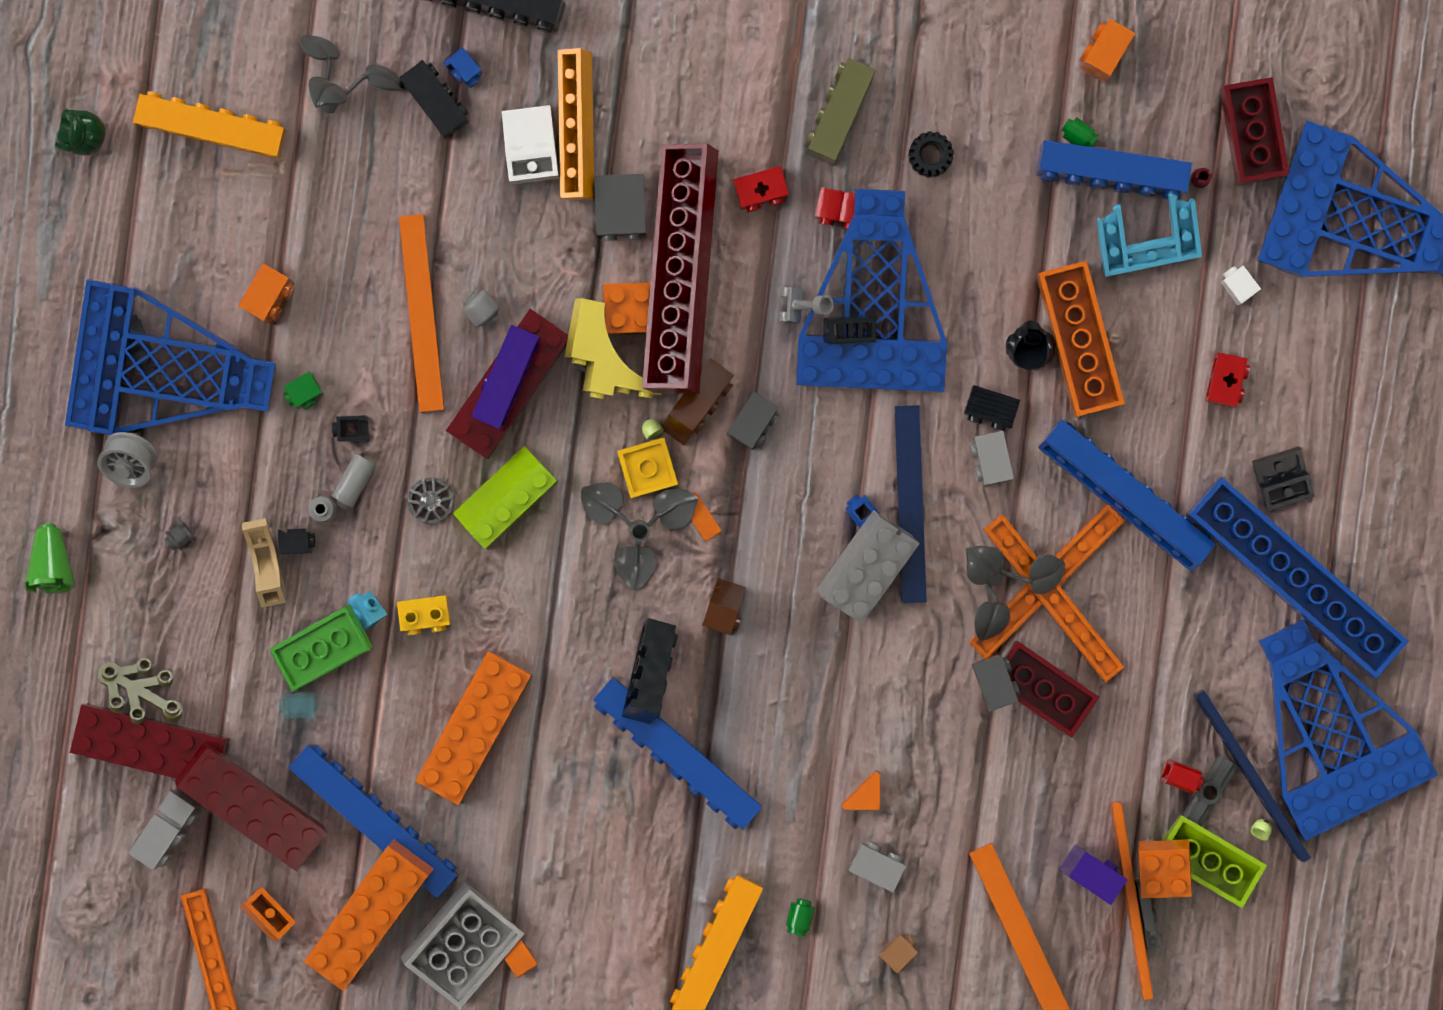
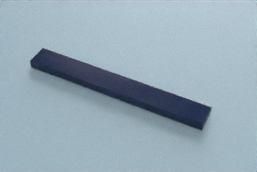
[894,405,927,603]
[1194,689,1311,862]

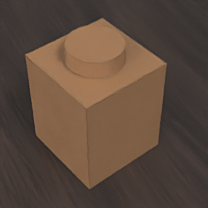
[878,933,918,973]

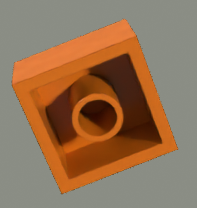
[1079,18,1135,83]
[238,263,295,324]
[602,282,651,335]
[1138,840,1192,899]

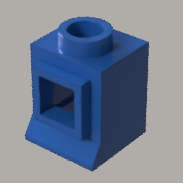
[845,494,880,529]

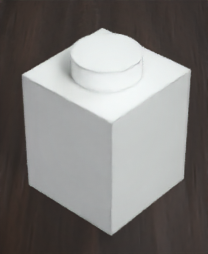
[1220,266,1261,305]

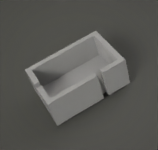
[128,788,202,870]

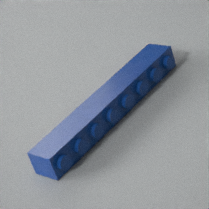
[1038,419,1215,572]
[593,677,762,830]
[288,744,458,898]

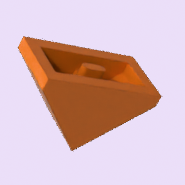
[841,770,880,810]

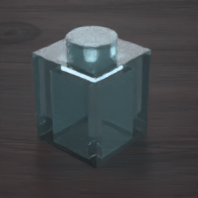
[279,692,317,719]

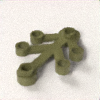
[97,658,182,724]

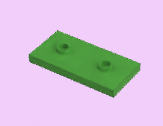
[269,604,373,692]

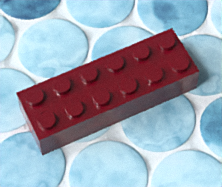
[446,309,568,460]
[69,703,230,778]
[174,741,327,872]

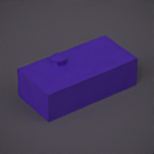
[471,325,541,431]
[1059,844,1127,905]

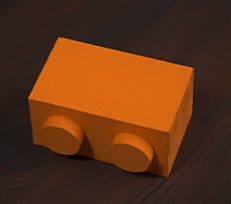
[239,887,296,942]

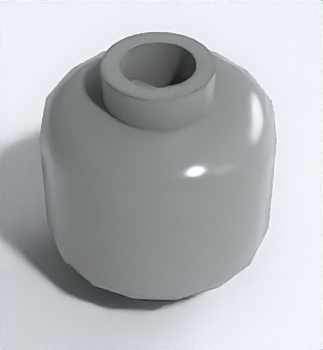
[462,290,499,327]

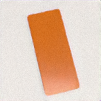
[691,492,721,541]

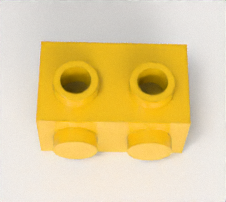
[397,595,451,635]

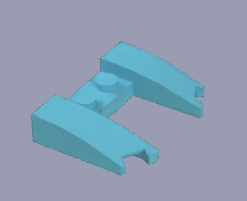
[1097,193,1202,277]

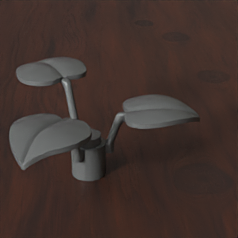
[300,35,405,113]
[581,482,698,591]
[966,546,1065,641]

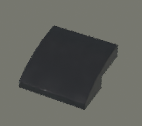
[1252,446,1315,511]

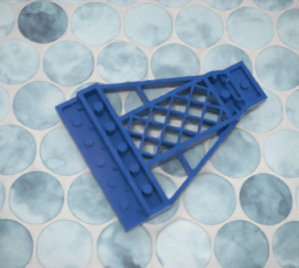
[1257,121,1443,278]
[796,189,947,392]
[65,279,276,435]
[1259,619,1438,841]

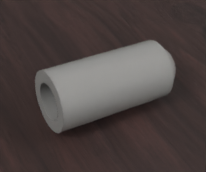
[331,453,376,510]
[308,497,339,522]

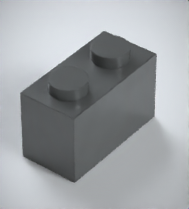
[727,391,780,449]
[972,654,1020,712]

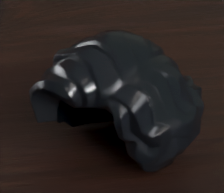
[1005,320,1055,371]

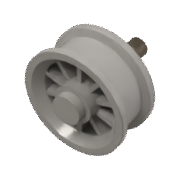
[97,428,158,488]

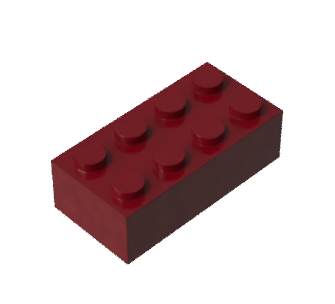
[1220,77,1289,186]
[1004,640,1100,738]

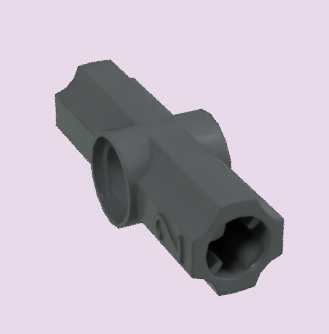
[1182,755,1238,826]

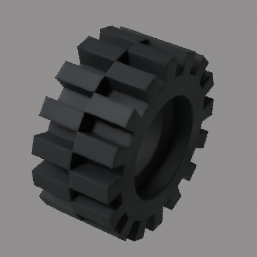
[908,131,954,178]

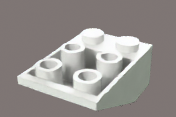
[501,105,560,185]

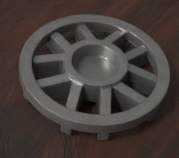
[408,478,454,524]

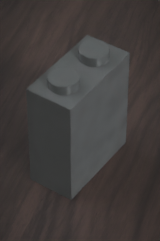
[594,174,647,241]

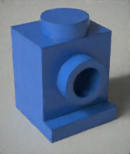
[443,47,483,88]

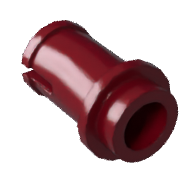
[1191,168,1212,188]

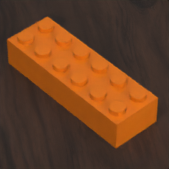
[1036,260,1125,418]
[415,651,533,805]
[304,839,434,991]

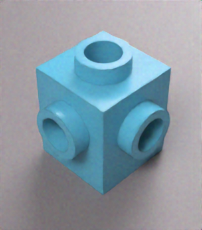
[347,591,388,631]

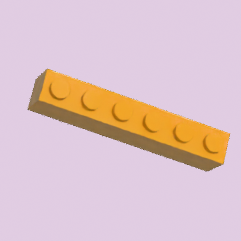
[558,48,595,201]
[133,91,287,159]
[669,873,763,1010]

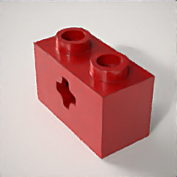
[733,166,789,213]
[1205,352,1250,408]

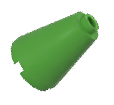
[24,524,75,593]

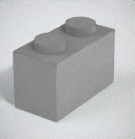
[970,431,1014,486]
[848,841,906,893]

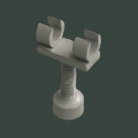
[778,287,834,323]

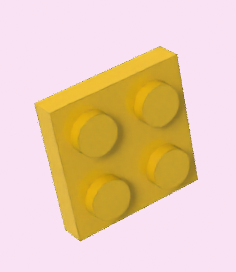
[617,437,678,498]

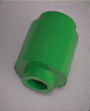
[1061,117,1099,147]
[786,898,815,936]

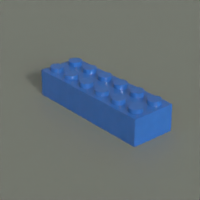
[1036,140,1192,200]

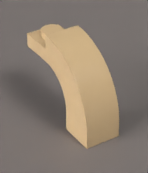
[242,518,286,608]

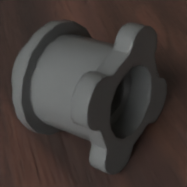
[164,519,197,551]

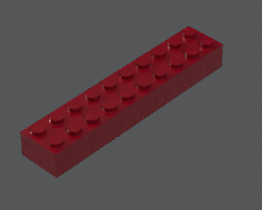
[642,143,719,394]

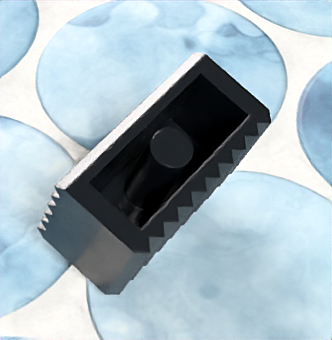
[963,385,1020,432]

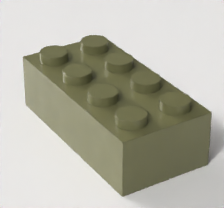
[805,58,876,166]

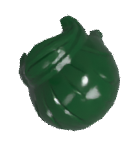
[55,109,106,156]

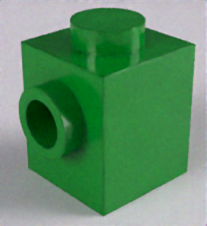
[283,372,324,410]

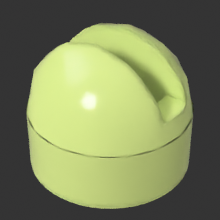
[642,419,664,440]
[1250,819,1272,840]

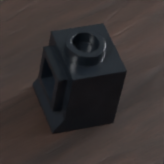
[332,415,369,442]
[278,528,316,555]

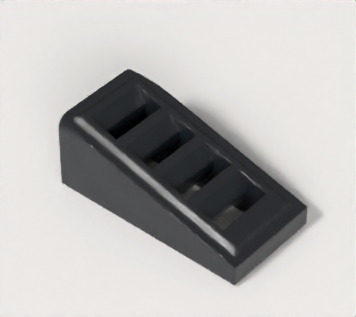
[823,317,876,344]

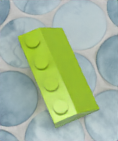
[453,446,558,549]
[1161,815,1267,908]

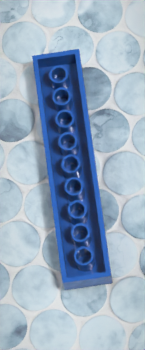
[1186,477,1409,679]

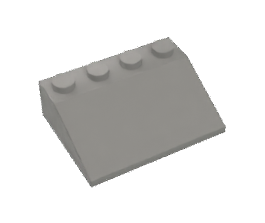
[400,881,525,1009]

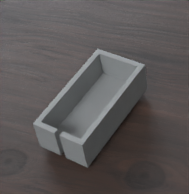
[816,510,920,623]

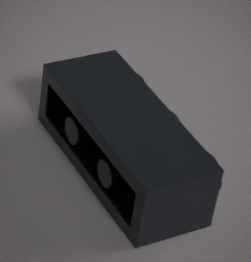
[399,60,469,140]

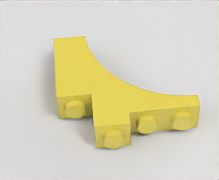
[565,298,662,400]

